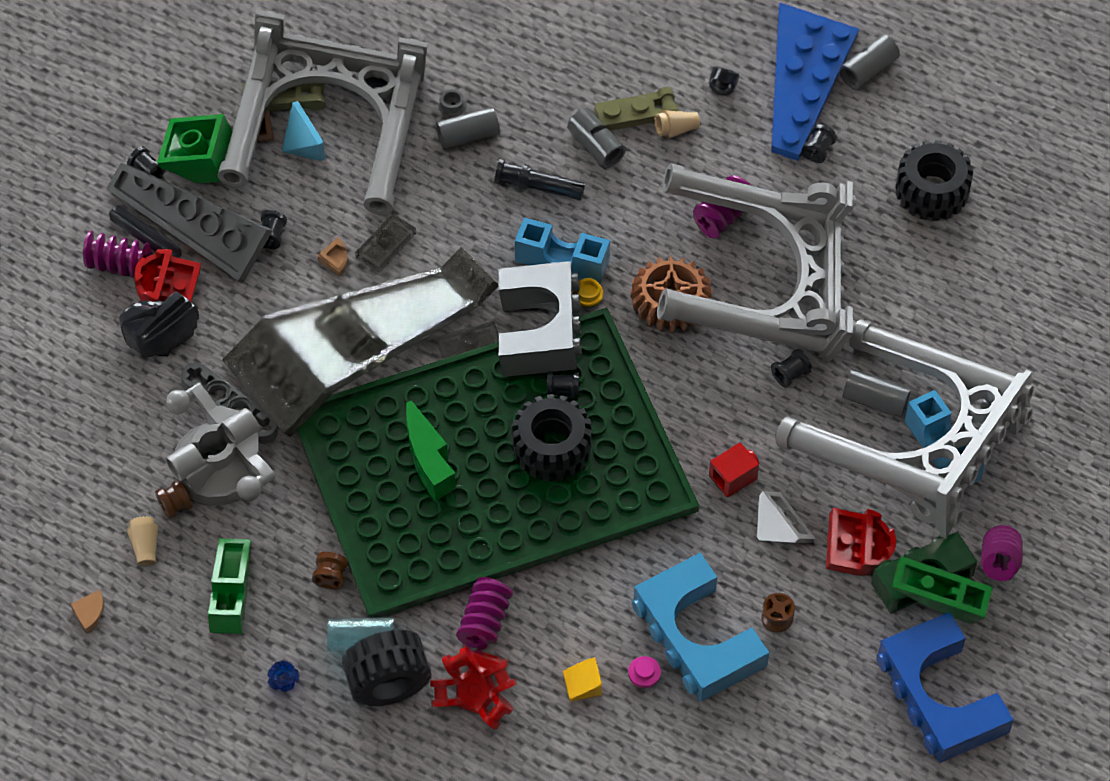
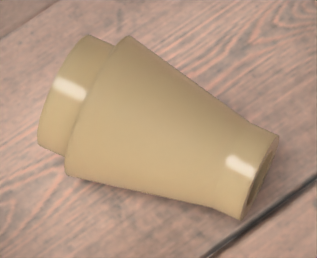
[655,110,700,139]
[127,517,159,566]

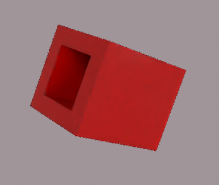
[709,442,760,498]

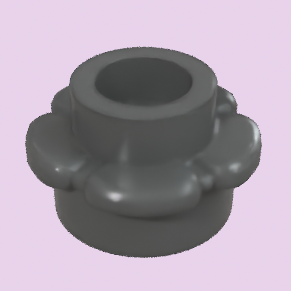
[438,90,467,117]

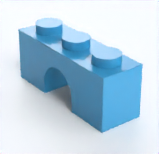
[514,218,610,284]
[904,390,985,486]

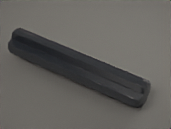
[109,205,182,258]

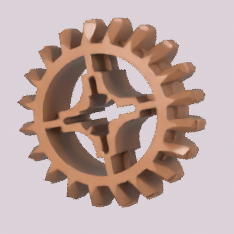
[630,255,713,333]

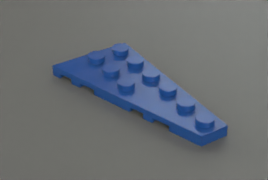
[771,2,859,161]

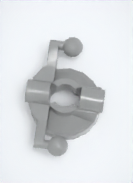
[166,383,276,506]

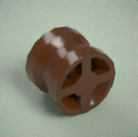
[155,480,192,519]
[312,552,348,590]
[761,593,795,633]

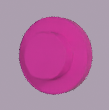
[628,656,661,688]

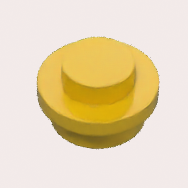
[575,278,603,307]

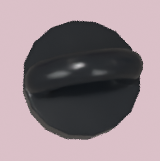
[709,66,740,96]

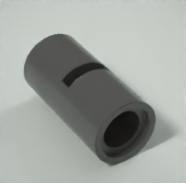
[839,35,900,90]
[436,107,500,150]
[567,108,626,168]
[842,369,911,417]

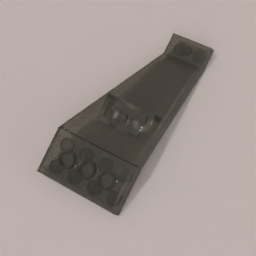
[222,247,499,437]

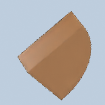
[317,237,348,277]
[71,589,104,634]

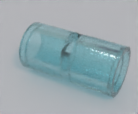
[327,618,394,652]

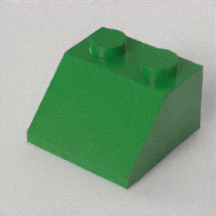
[157,114,233,184]

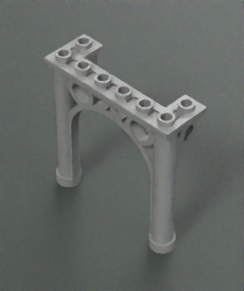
[218,10,428,215]
[657,163,856,363]
[775,319,1034,538]

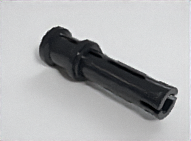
[494,158,585,201]

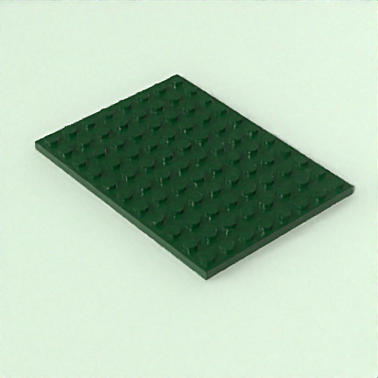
[289,307,700,621]

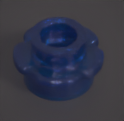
[267,660,300,692]

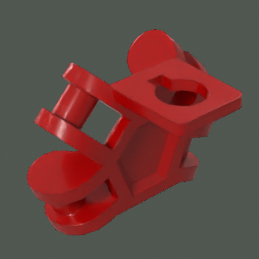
[430,646,516,730]

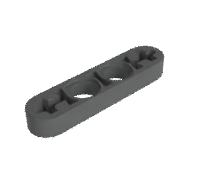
[181,363,278,444]

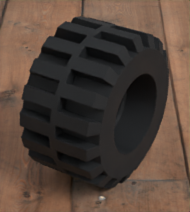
[895,140,973,221]
[512,394,591,481]
[342,629,432,706]

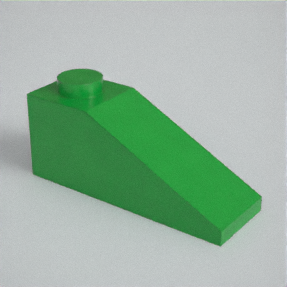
[892,556,993,624]

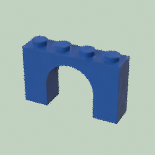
[876,612,1014,763]

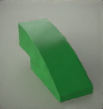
[406,401,456,501]
[208,538,251,634]

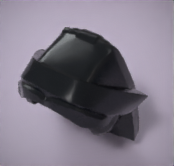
[119,291,199,358]

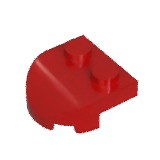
[134,249,201,303]
[826,507,896,576]

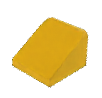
[563,657,602,702]

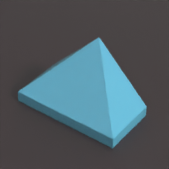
[282,101,325,161]

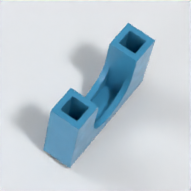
[632,552,769,702]

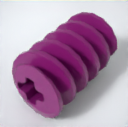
[693,175,752,239]
[83,230,151,279]
[981,525,1023,581]
[456,577,514,650]

